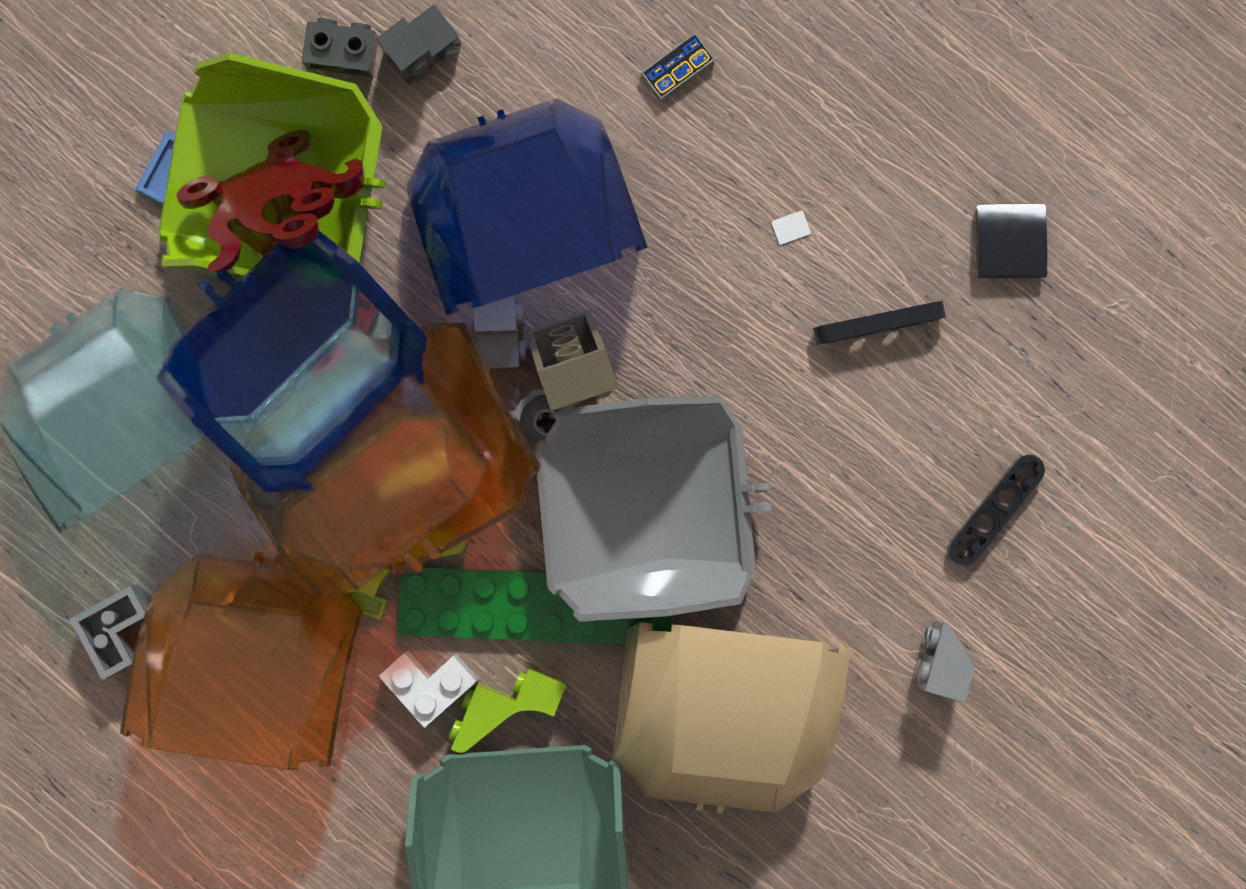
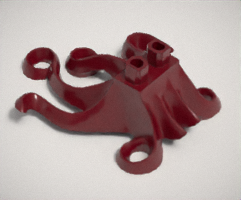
[177,130,365,273]

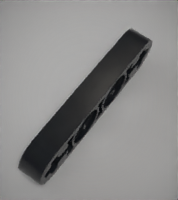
[813,301,946,345]
[947,455,1045,565]

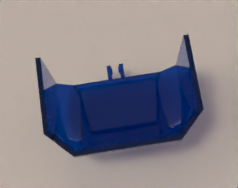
[406,98,648,315]

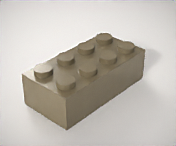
[526,311,619,411]

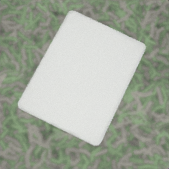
[771,210,811,245]

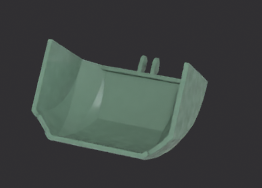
[405,745,629,889]

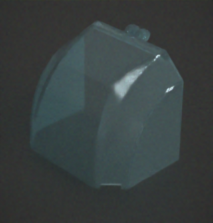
[0,288,244,533]

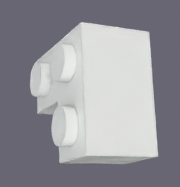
[379,651,479,728]

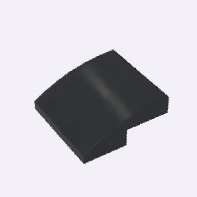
[975,205,1047,278]

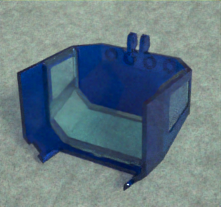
[157,231,427,493]

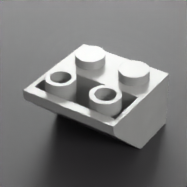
[913,621,975,703]

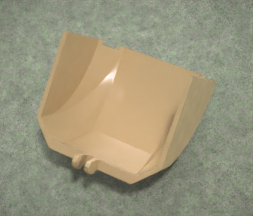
[613,623,851,813]

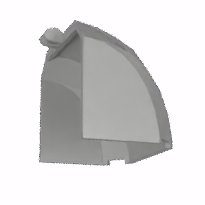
[535,396,772,622]

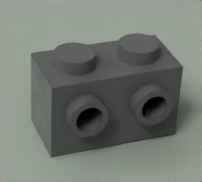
[301,18,378,78]

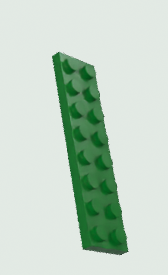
[397,566,672,644]

